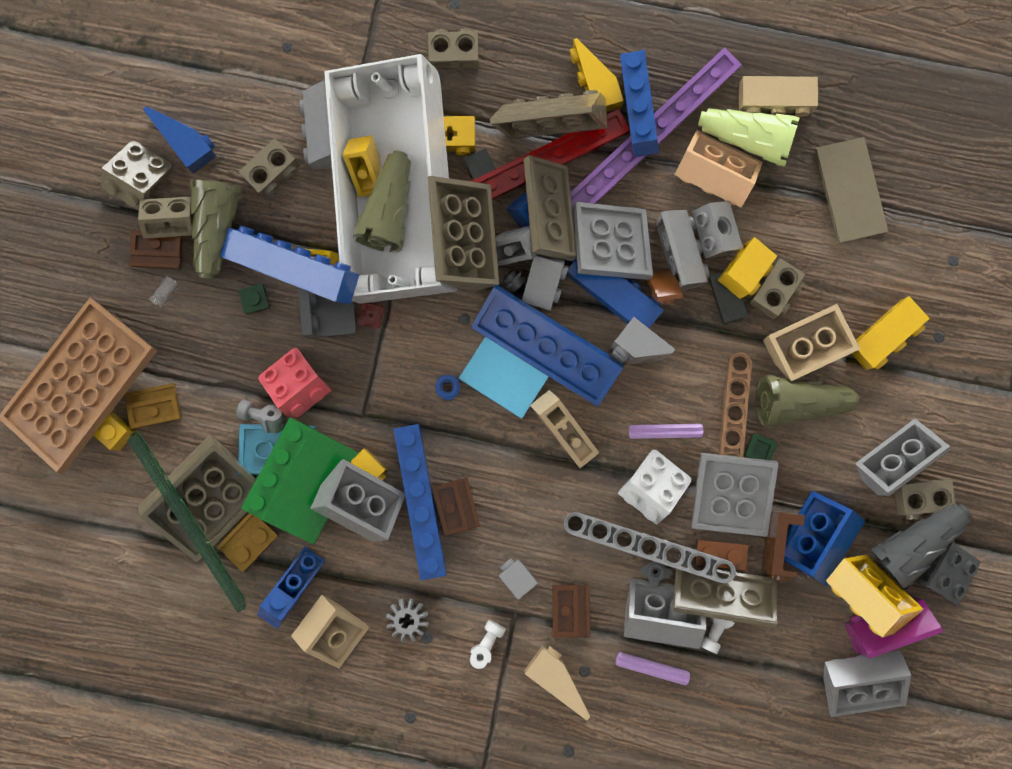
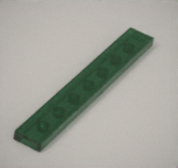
[127,431,246,613]

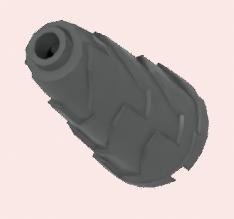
[870,504,972,590]

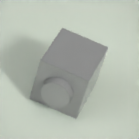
[498,558,538,599]

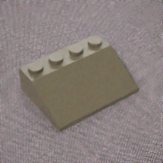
[490,90,607,139]
[428,176,499,290]
[138,434,257,563]

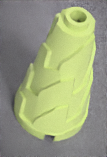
[698,108,800,167]

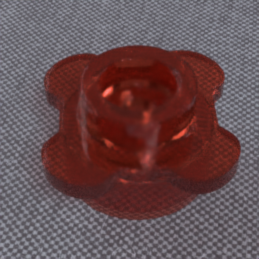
[357,303,385,329]

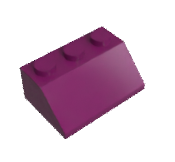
[844,595,943,659]

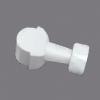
[701,618,734,654]
[470,620,506,669]

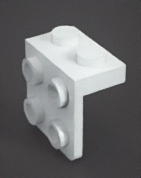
[618,450,691,525]

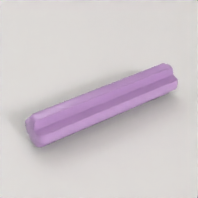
[629,424,703,439]
[616,652,690,685]

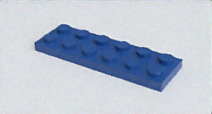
[471,285,625,407]

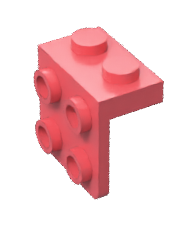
[258,348,332,419]

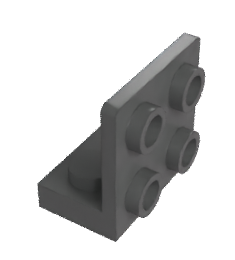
[298,287,356,339]
[914,542,981,605]

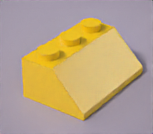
[826,555,923,638]

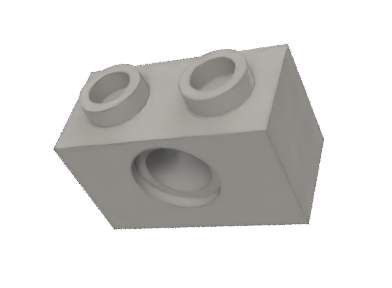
[692,201,743,259]

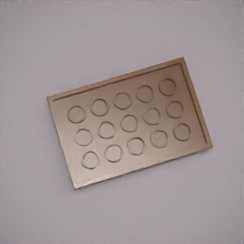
[0,298,157,475]

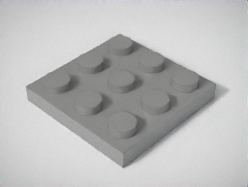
[573,202,653,280]
[691,453,779,537]

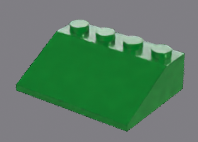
[241,417,359,545]

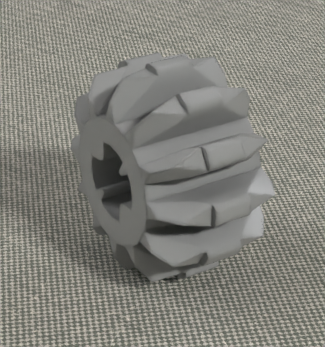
[386,598,429,642]

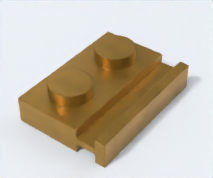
[124,383,182,429]
[217,513,279,572]

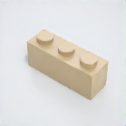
[739,76,818,117]

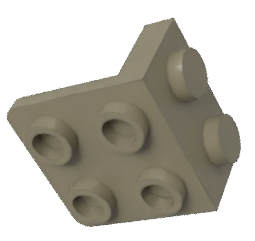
[102,141,172,210]

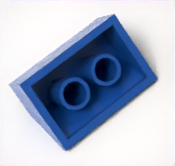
[784,491,865,586]

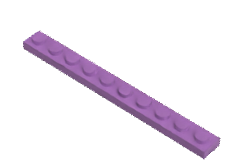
[570,47,742,224]

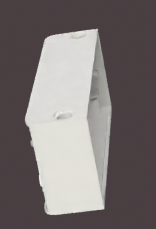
[324,54,458,304]

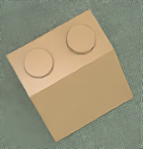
[291,595,369,669]

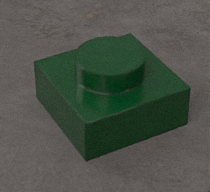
[238,284,270,315]
[743,433,778,460]

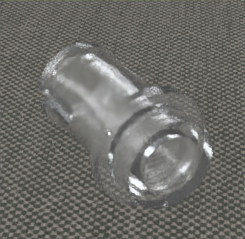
[149,275,179,308]

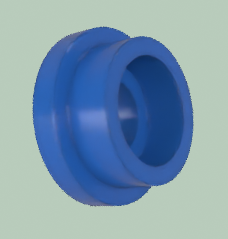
[435,375,460,400]

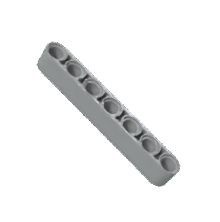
[564,512,736,583]

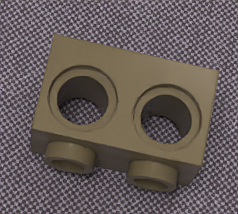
[428,29,479,69]
[239,138,299,198]
[138,197,193,239]
[748,258,805,319]
[895,479,955,520]

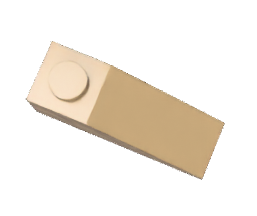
[530,390,599,468]
[524,645,590,720]

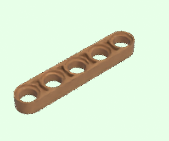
[719,352,752,457]

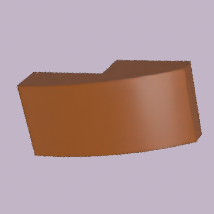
[645,269,683,304]

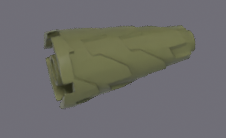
[353,151,411,252]
[190,180,242,279]
[756,375,859,426]

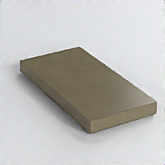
[814,137,889,244]
[524,155,577,261]
[673,565,777,628]

